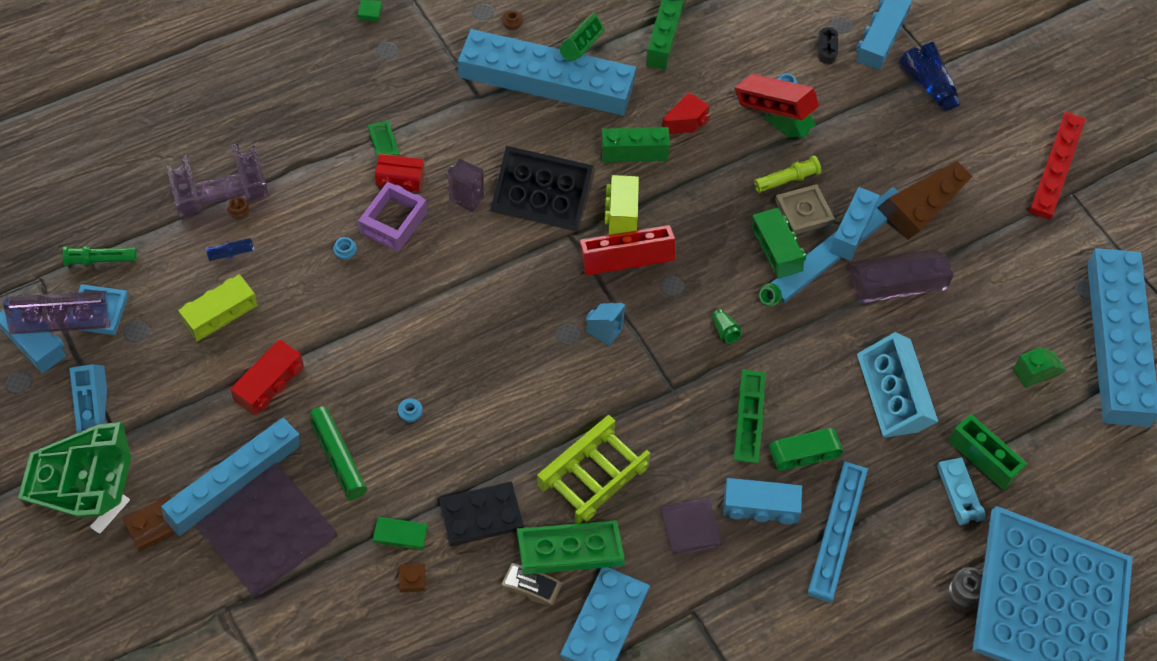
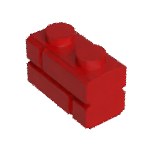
[375,154,425,192]

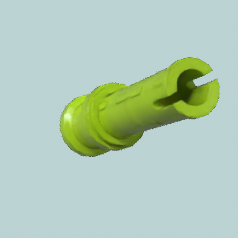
[754,156,821,193]

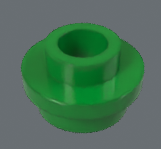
[759,283,782,307]

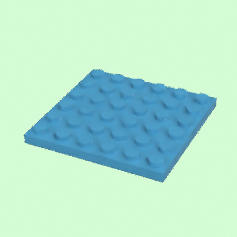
[973,506,1133,661]

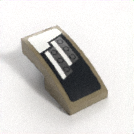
[502,563,562,606]

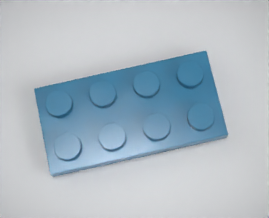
[560,567,650,661]

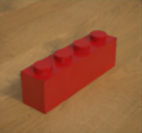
[734,74,819,121]
[580,225,676,275]

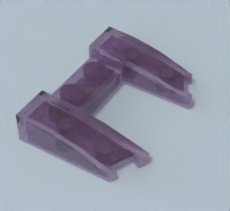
[166,144,269,217]

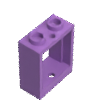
[358,182,427,252]

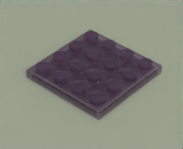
[195,463,337,598]

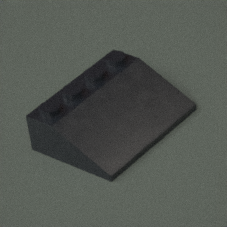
[490,146,596,232]

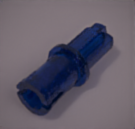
[206,238,254,262]

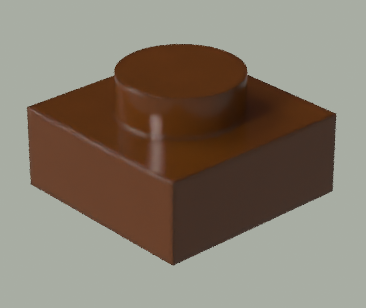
[399,564,426,593]

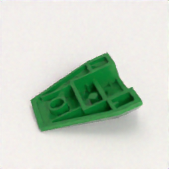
[18,422,131,518]

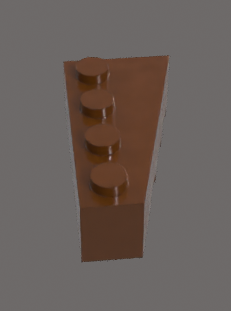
[877,161,973,240]

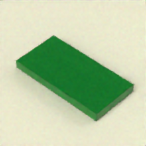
[517,520,625,575]

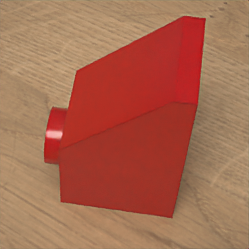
[662,93,710,134]

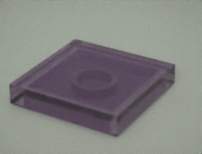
[660,497,722,555]

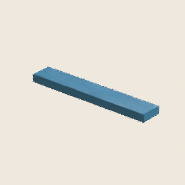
[807,461,868,603]

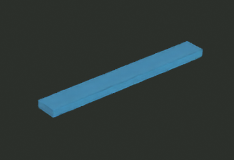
[770,187,899,304]

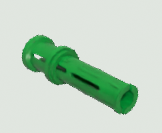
[62,246,137,267]

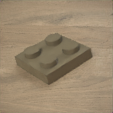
[775,184,835,235]

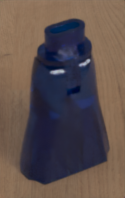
[899,41,961,111]

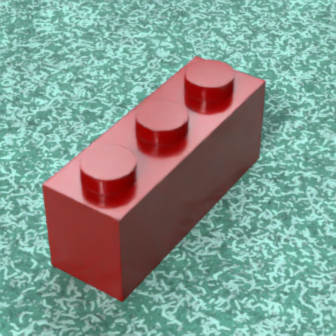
[230,339,304,416]

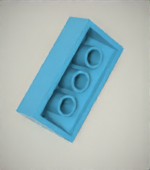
[857,332,938,437]

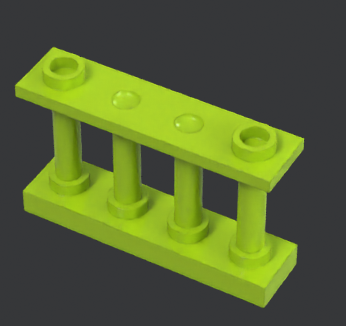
[537,414,650,524]

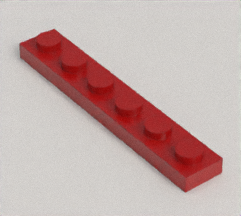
[1029,111,1086,220]

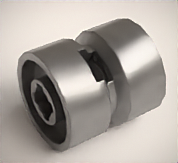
[946,567,983,612]

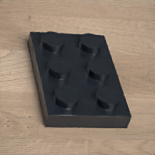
[439,481,524,547]

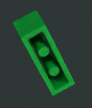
[601,127,670,162]
[752,208,806,279]
[948,414,1027,491]

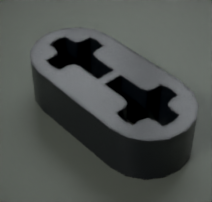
[818,27,838,64]

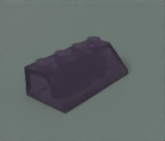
[847,249,954,303]
[3,290,110,335]

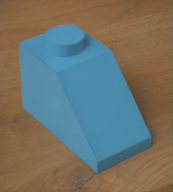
[586,303,625,346]

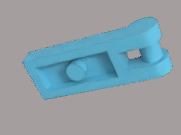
[937,458,986,525]

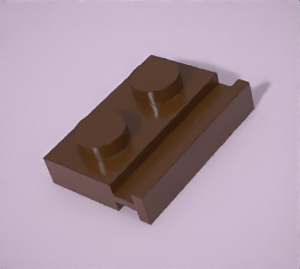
[123,495,176,552]

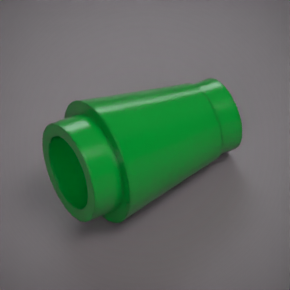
[712,309,742,344]

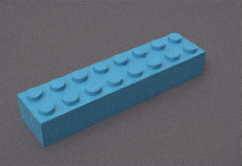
[458,29,636,116]
[1087,248,1157,427]

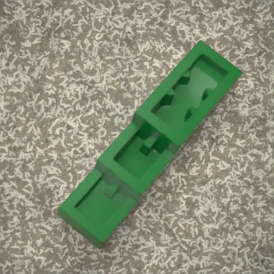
[733,369,766,464]

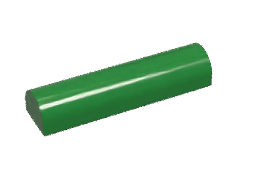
[560,12,605,61]
[310,407,367,502]

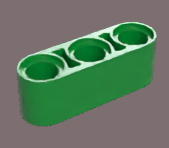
[769,428,844,471]

